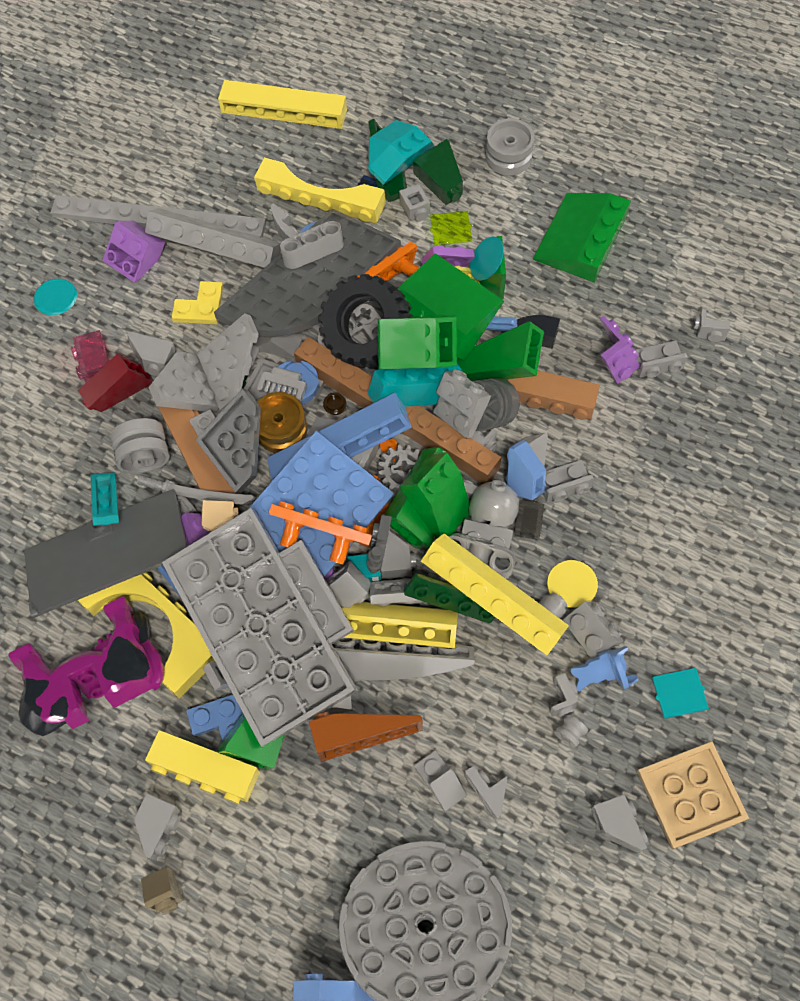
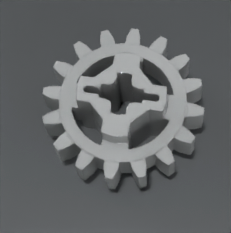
[377,445,419,495]

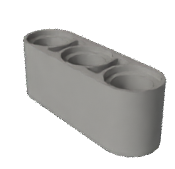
[280,221,344,269]

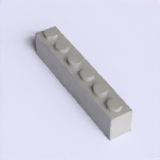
[145,208,281,268]

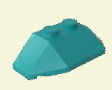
[368,120,435,185]

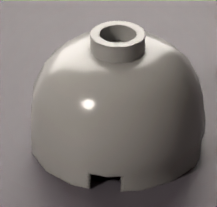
[469,480,519,526]

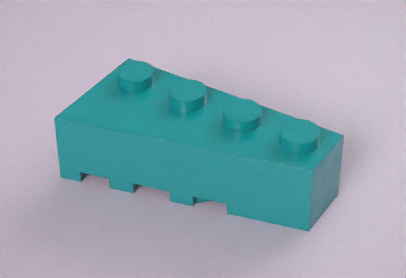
[367,364,467,407]

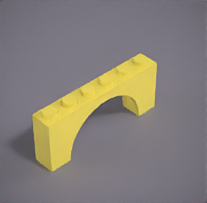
[77,572,215,699]

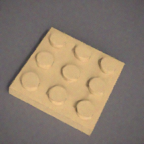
[637,742,749,850]

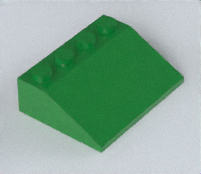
[533,193,631,283]
[398,253,504,361]

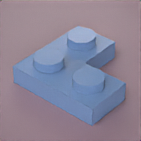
[186,695,243,741]

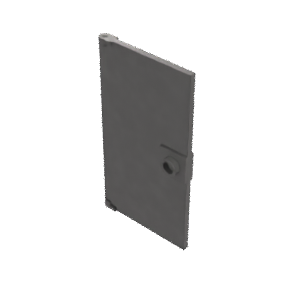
[24,489,188,618]

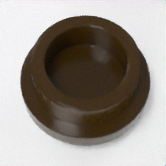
[323,392,347,415]

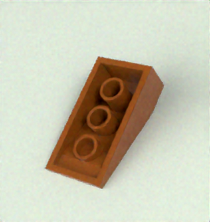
[309,712,423,762]

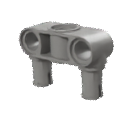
[438,533,516,584]

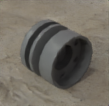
[472,377,520,431]

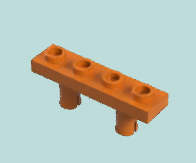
[357,241,420,281]
[269,501,372,565]

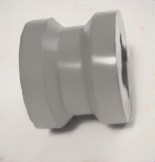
[554,715,588,748]

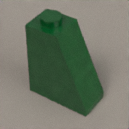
[413,139,463,205]

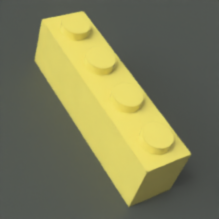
[145,730,260,804]

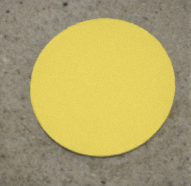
[547,560,598,608]

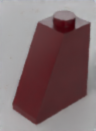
[78,353,154,412]

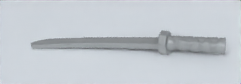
[137,476,255,505]

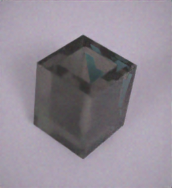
[514,500,544,540]

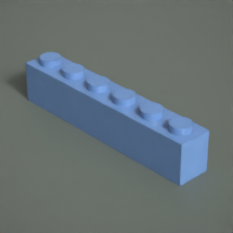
[267,393,412,480]

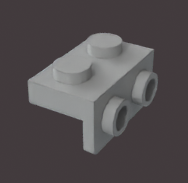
[459,516,515,559]
[563,601,624,659]

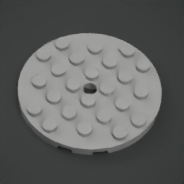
[339,841,512,1001]

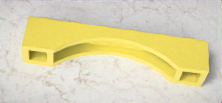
[254,158,386,224]

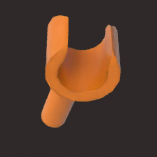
[380,439,402,470]

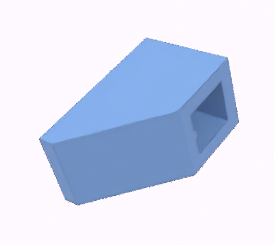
[506,440,546,500]

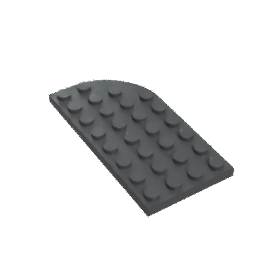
[214,208,401,337]

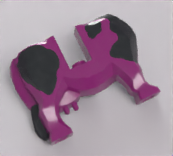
[8,596,164,736]

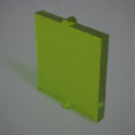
[430,211,472,246]

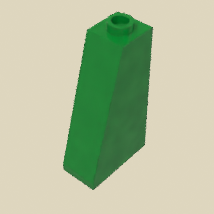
[457,322,544,381]
[384,447,446,549]
[218,713,285,770]

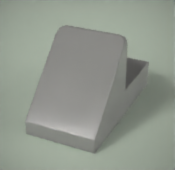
[414,750,467,812]
[464,765,508,822]

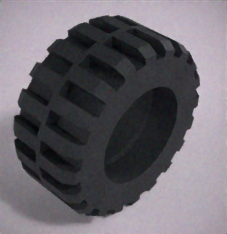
[318,274,413,369]

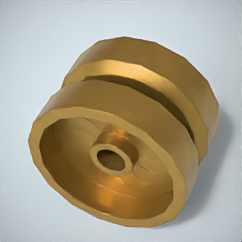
[257,392,308,453]

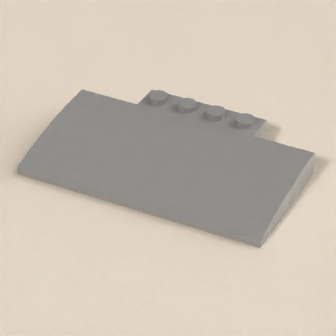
[162,508,358,747]

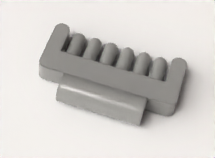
[257,367,307,402]

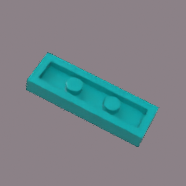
[91,472,119,526]

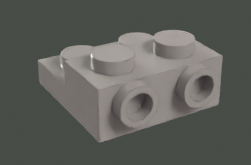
[433,370,491,438]

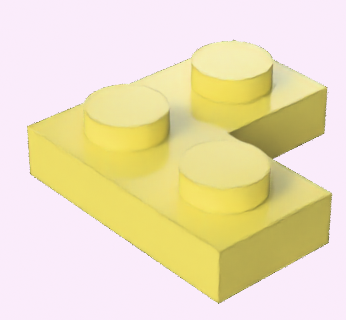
[172,281,223,324]

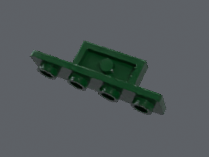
[404,573,495,623]

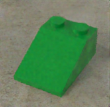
[399,452,470,539]

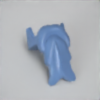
[570,646,638,691]

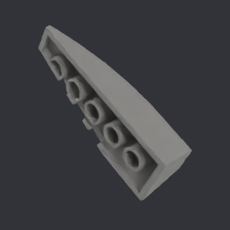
[332,638,475,681]

